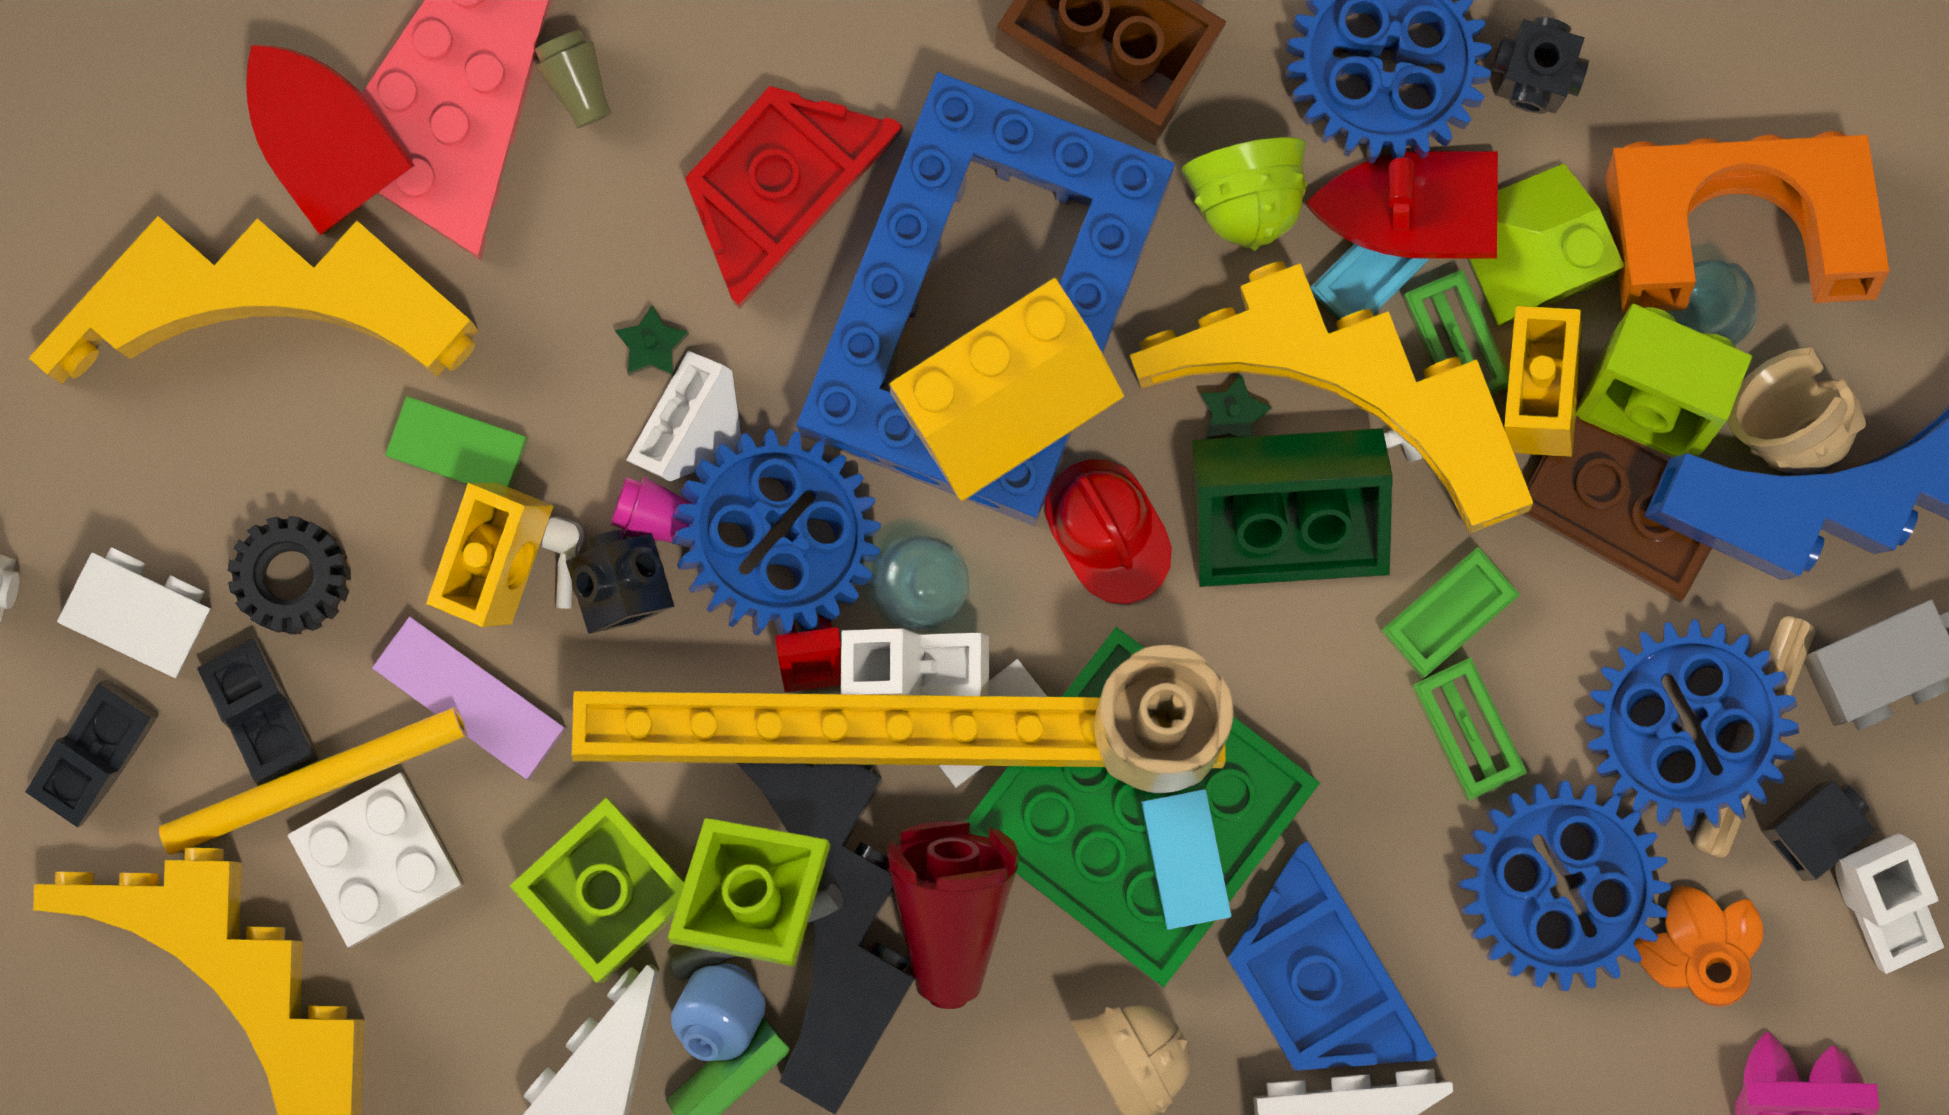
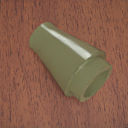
[535,29,611,129]

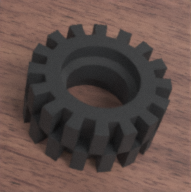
[227,516,351,635]

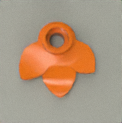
[1633,885,1763,1007]

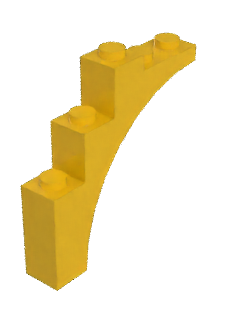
[1130,261,1533,534]
[33,848,365,1115]

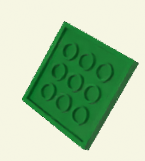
[965,626,1320,988]

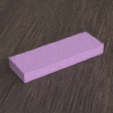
[372,616,566,780]

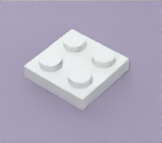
[287,772,464,948]

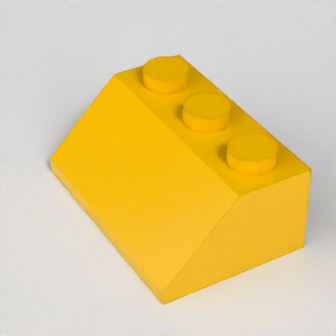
[889,278,1124,502]

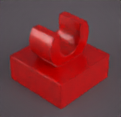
[775,615,842,693]

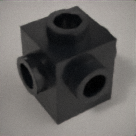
[1492,17,1589,114]
[566,529,675,634]

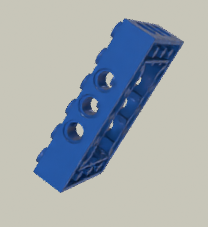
[796,72,1175,526]

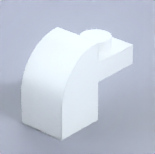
[841,629,989,696]
[1835,833,1944,974]

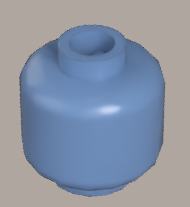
[671,964,765,1061]

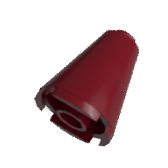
[887,821,1019,1009]

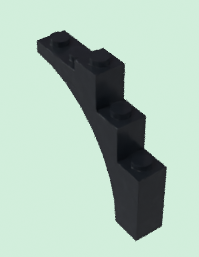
[737,763,915,1115]

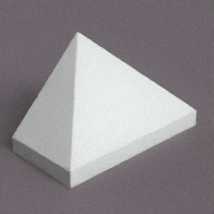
[626,351,741,481]

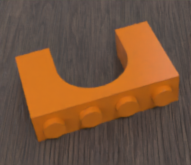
[1605,131,1890,313]

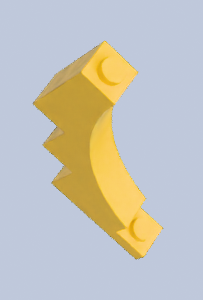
[29,216,479,384]

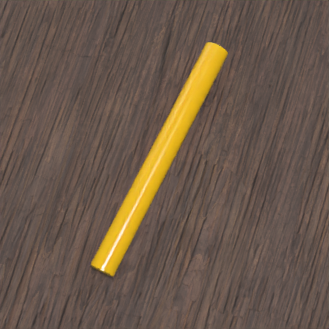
[159,707,467,855]

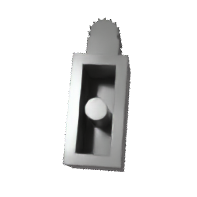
[1804,599,1949,731]

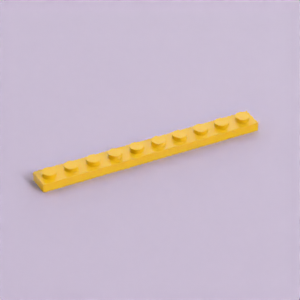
[572,691,1226,768]

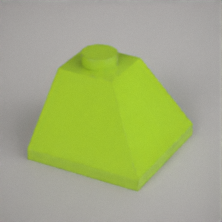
[1467,163,1625,327]
[667,818,830,966]

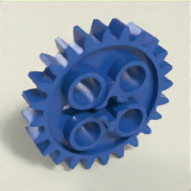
[1285,0,1492,164]
[672,429,881,636]
[1586,620,1800,831]
[1457,781,1671,991]

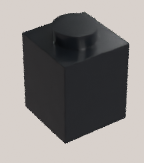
[1761,780,1876,881]

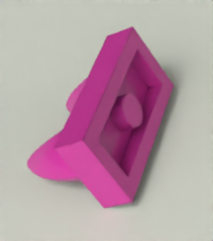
[1735,1032,1879,1115]

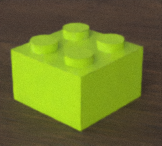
[1576,303,1752,457]
[510,797,686,983]

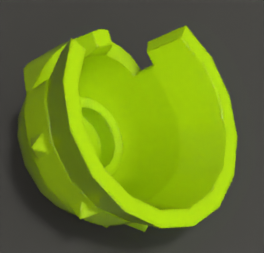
[1181,137,1308,251]

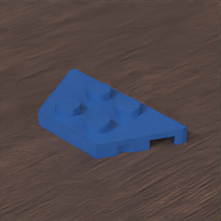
[1227,841,1437,1071]

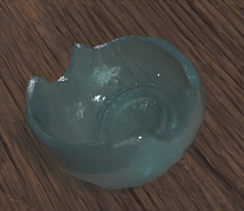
[1665,259,1759,346]
[867,535,970,631]

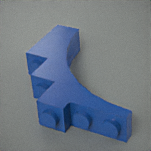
[1644,405,1949,580]

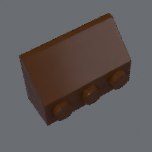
[994,0,1227,146]

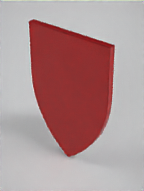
[246,44,415,235]
[1307,151,1498,259]

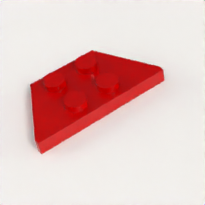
[685,86,903,309]

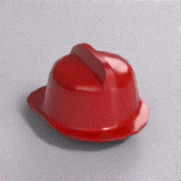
[1045,459,1172,604]

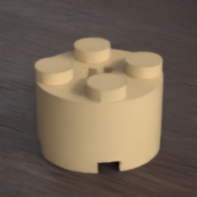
[1094,645,1233,793]

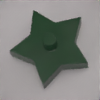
[614,305,689,376]
[1199,374,1272,439]

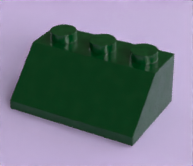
[1192,428,1393,587]

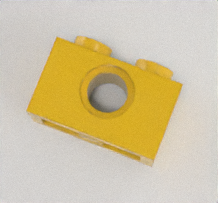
[1505,306,1583,457]
[426,483,554,627]

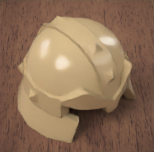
[1728,347,1866,475]
[1070,1005,1190,1115]

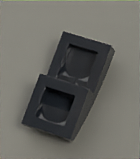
[197,638,319,786]
[25,680,159,828]

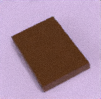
[1521,398,1712,602]

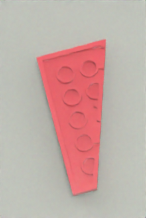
[362,0,552,260]

